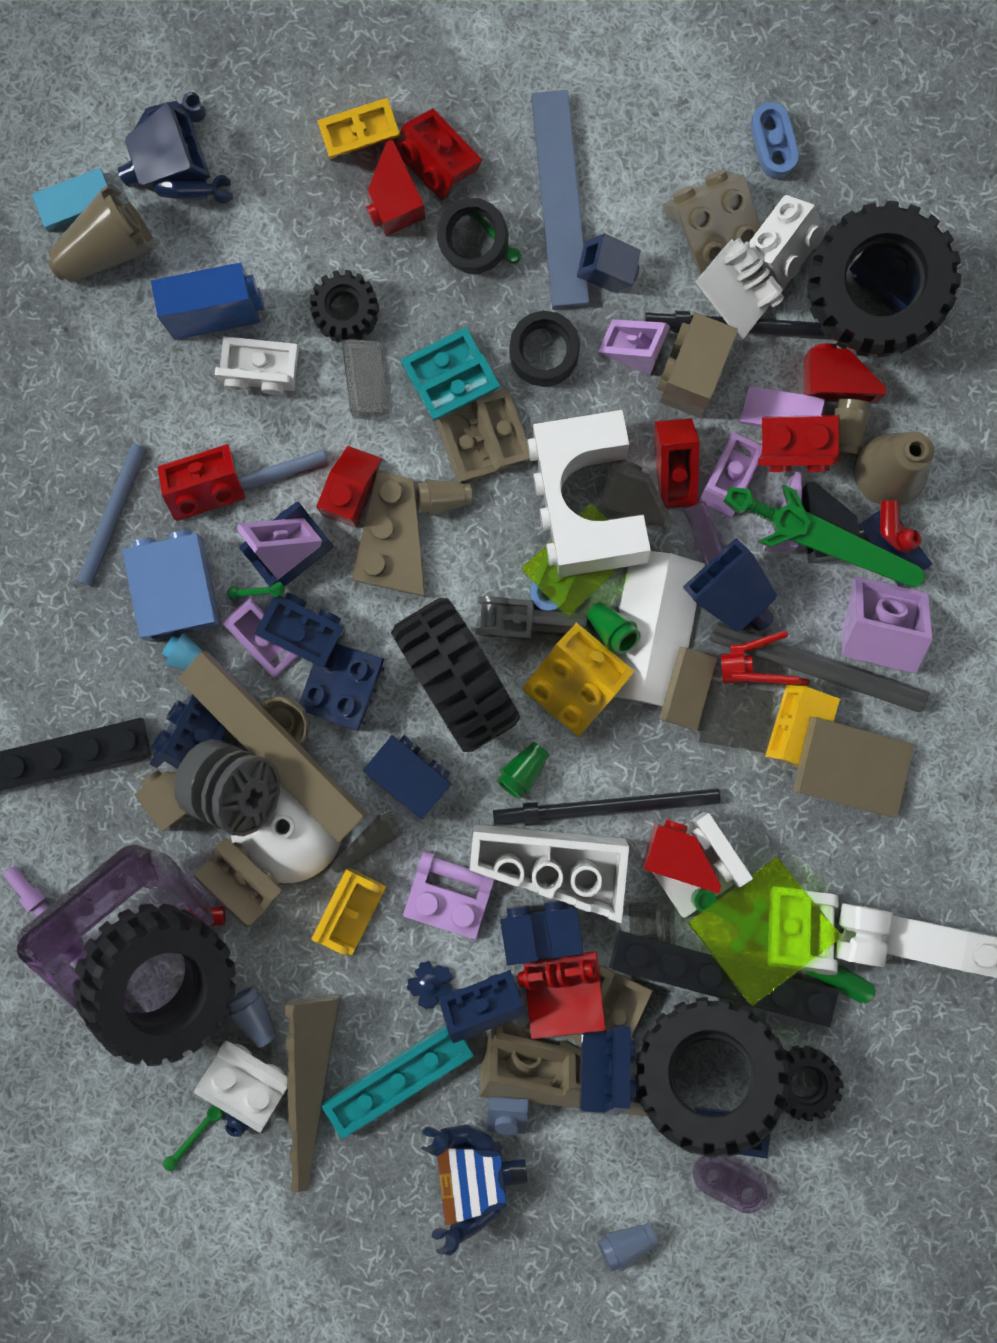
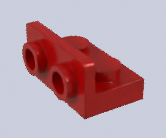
[395,108,483,200]
[758,415,840,472]
[157,444,245,521]

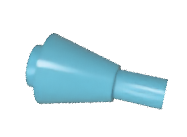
[162,633,231,674]

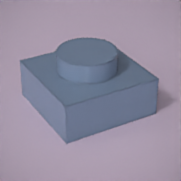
[487,1096,528,1136]

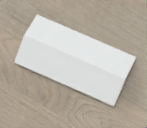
[613,551,705,707]

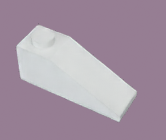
[883,915,997,978]

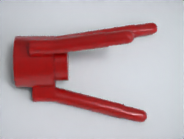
[721,631,809,686]

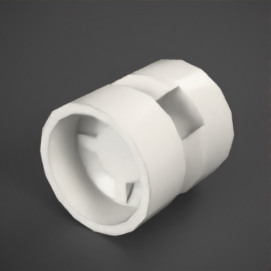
[834,903,893,967]

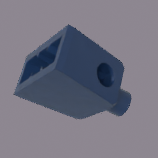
[683,538,777,632]

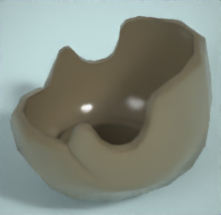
[260,696,310,745]

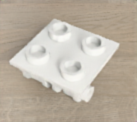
[695,238,785,341]

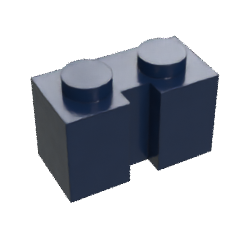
[363,735,452,819]
[500,900,584,966]

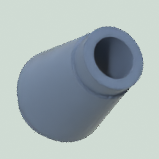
[227,987,277,1048]
[598,1222,659,1272]

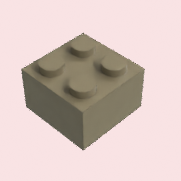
[657,312,738,418]

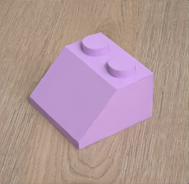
[841,576,933,673]

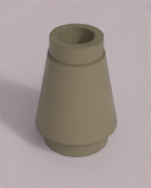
[834,399,872,455]
[416,479,472,517]

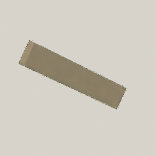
[178,650,368,843]

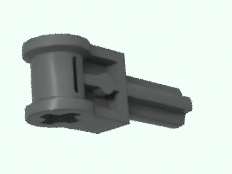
[475,596,587,640]

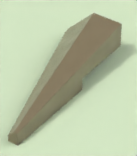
[285,994,341,1192]
[479,1021,648,1117]

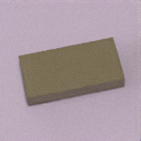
[659,647,717,731]

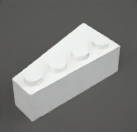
[470,824,629,924]

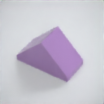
[598,319,670,375]
[237,518,322,579]

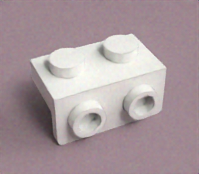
[749,195,825,290]
[215,336,299,395]

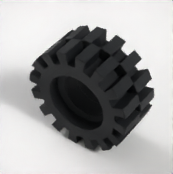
[310,270,379,344]
[784,1045,844,1122]

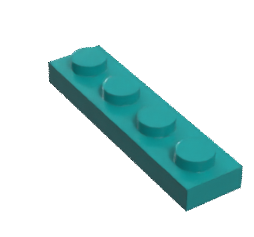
[321,1025,474,1139]

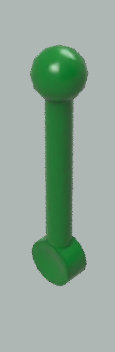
[468,214,521,264]
[227,582,286,601]
[163,1105,223,1171]

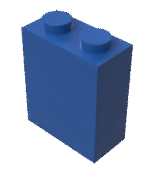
[150,262,265,340]

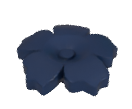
[407,961,452,1009]

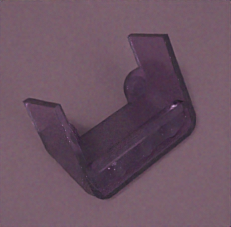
[16,845,214,1010]

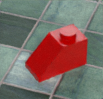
[366,140,426,236]
[803,343,886,404]
[654,418,700,509]
[316,446,382,528]
[641,819,722,894]

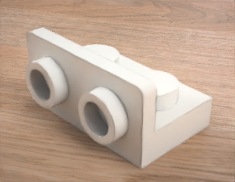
[194,1040,287,1133]

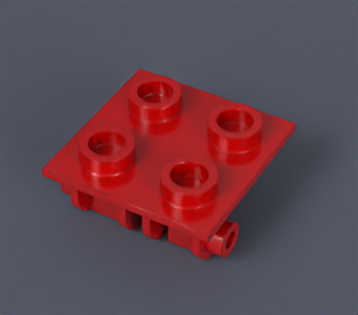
[518,951,606,1039]

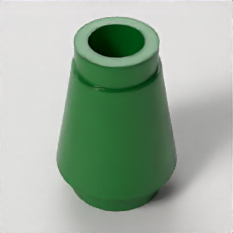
[587,602,640,655]
[496,741,550,799]

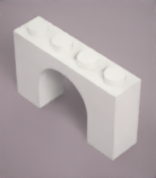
[527,410,651,578]

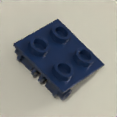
[299,644,385,731]

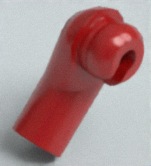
[880,500,921,552]

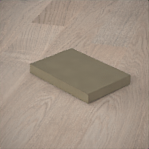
[792,717,914,818]

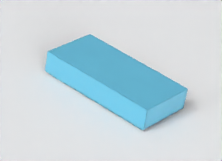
[32,168,108,232]

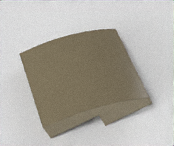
[435,389,530,484]
[565,964,655,1044]

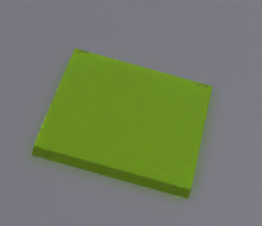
[688,857,842,1006]

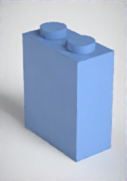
[122,530,221,642]

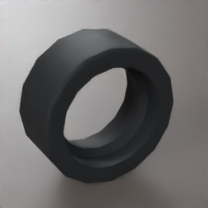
[437,198,509,274]
[509,310,580,387]

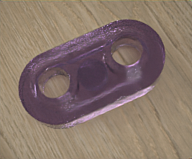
[692,1155,767,1214]

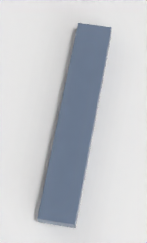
[532,90,589,310]

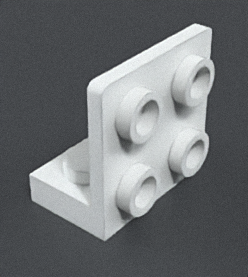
[641,812,753,917]

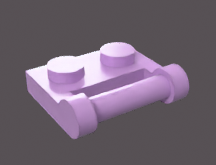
[403,850,494,940]

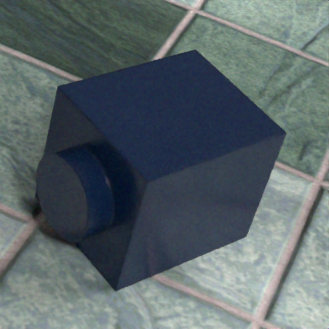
[577,233,641,292]

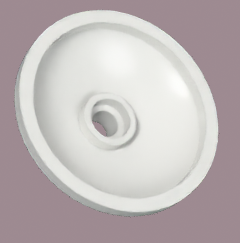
[231,784,342,883]

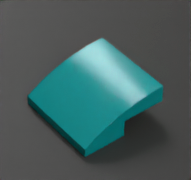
[400,327,500,422]

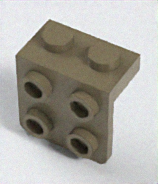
[663,169,761,274]

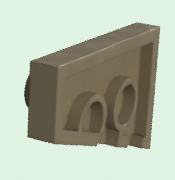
[352,471,425,597]

